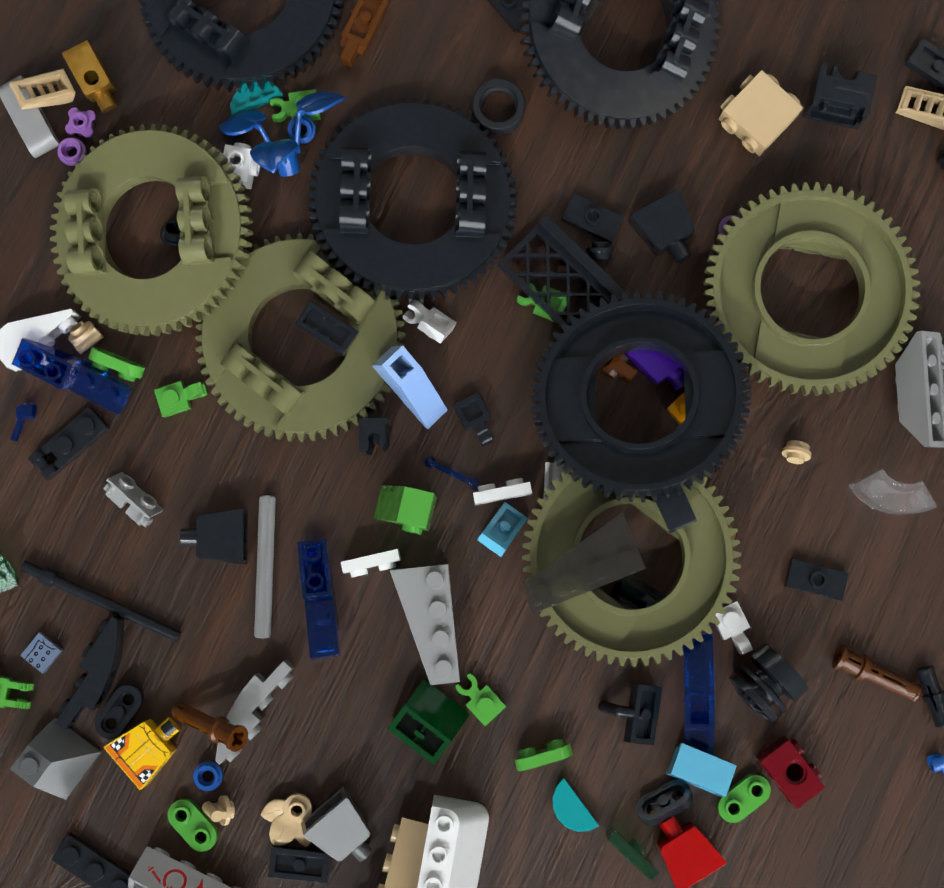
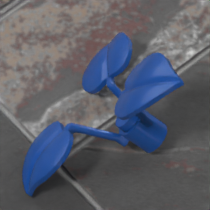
[219,91,347,177]

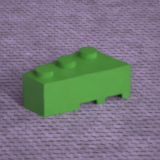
[374,485,437,535]

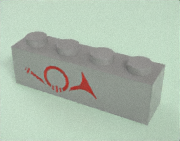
[128,846,240,888]

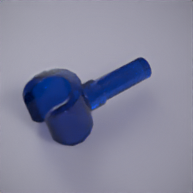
[10,403,37,441]

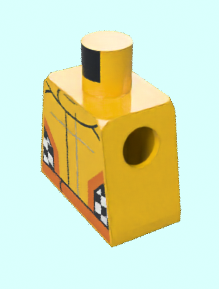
[104,717,180,790]

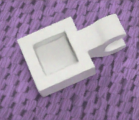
[403,300,457,344]
[715,601,753,655]

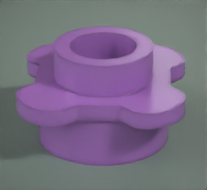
[65,108,96,137]

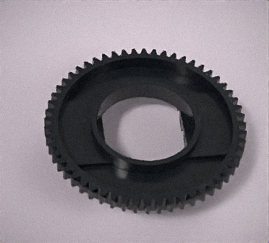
[139,0,344,93]
[518,0,721,129]
[307,98,518,303]
[531,291,751,502]

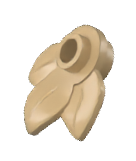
[261,793,312,847]

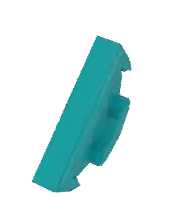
[230,82,284,116]
[552,777,599,832]

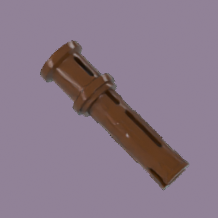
[832,644,922,702]
[171,702,248,752]

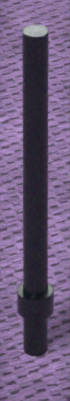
[20,560,182,643]

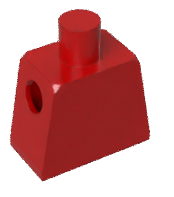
[657,816,727,888]

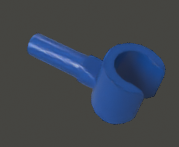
[927,753,944,776]

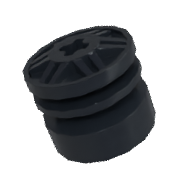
[728,644,809,724]

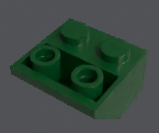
[387,679,470,765]

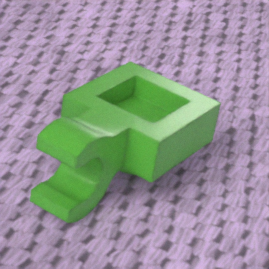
[154,381,208,418]

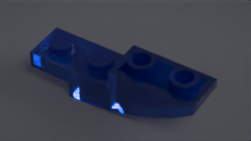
[12,338,132,415]
[297,538,341,660]
[683,634,715,754]

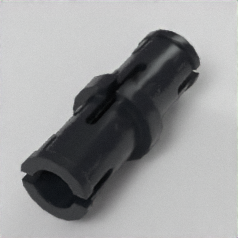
[915,665,944,727]

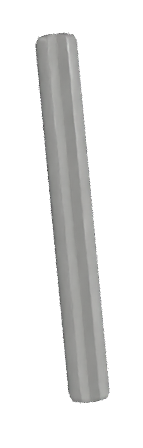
[254,495,276,639]

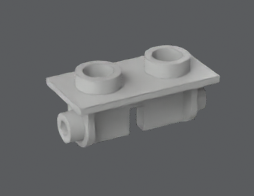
[103,472,163,528]

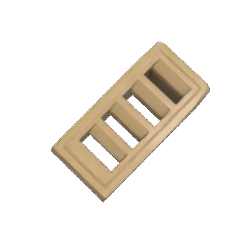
[9,68,76,110]
[895,86,944,130]

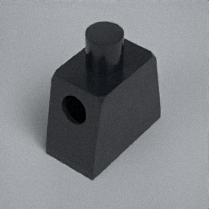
[628,189,694,263]
[180,509,248,564]

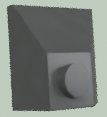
[10,717,102,800]

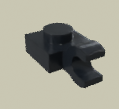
[453,393,493,447]

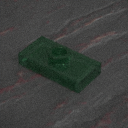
[606,826,659,880]

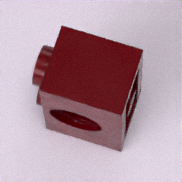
[755,736,825,809]

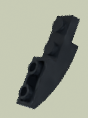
[56,616,124,729]

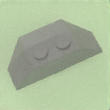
[895,331,944,448]

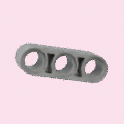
[0,75,60,158]

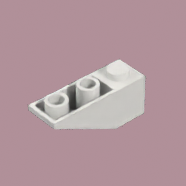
[0,309,81,371]

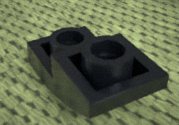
[655,487,697,533]

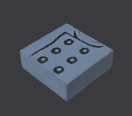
[20,632,64,674]

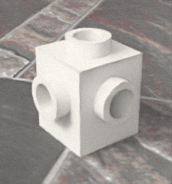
[220,143,260,190]

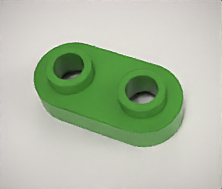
[88,347,146,382]
[514,738,573,771]
[716,773,771,823]
[168,798,219,852]

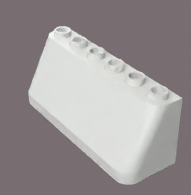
[417,795,489,888]

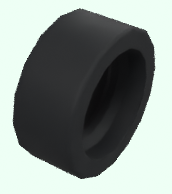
[472,78,525,136]

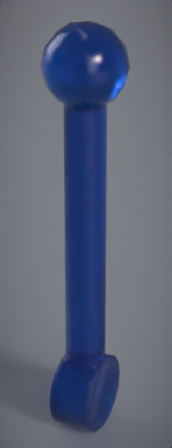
[425,457,479,489]

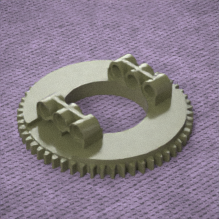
[50,124,253,336]
[703,182,920,396]
[195,233,406,442]
[522,471,741,667]

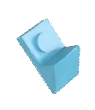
[477,502,528,557]

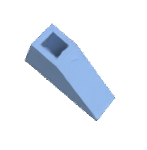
[372,345,448,429]

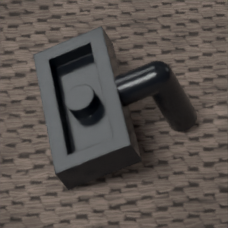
[598,683,662,745]

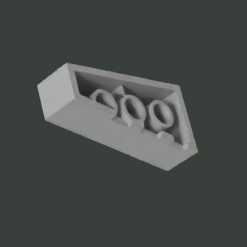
[390,564,460,685]

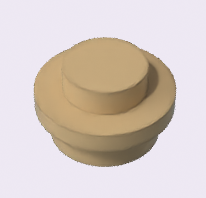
[782,440,811,464]

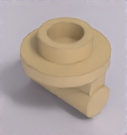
[68,321,104,354]
[202,795,235,826]

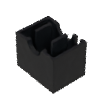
[803,63,878,129]

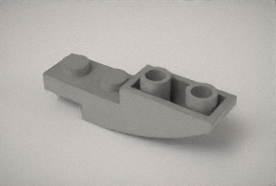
[215,659,295,765]

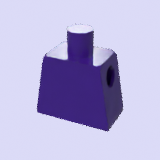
[624,350,684,391]

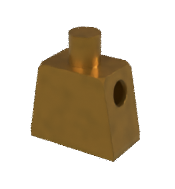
[62,40,117,113]

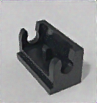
[359,418,392,456]

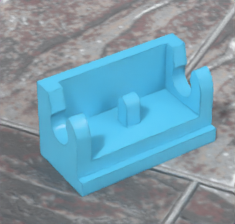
[665,743,737,797]

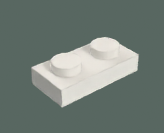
[473,478,532,505]
[341,549,401,578]

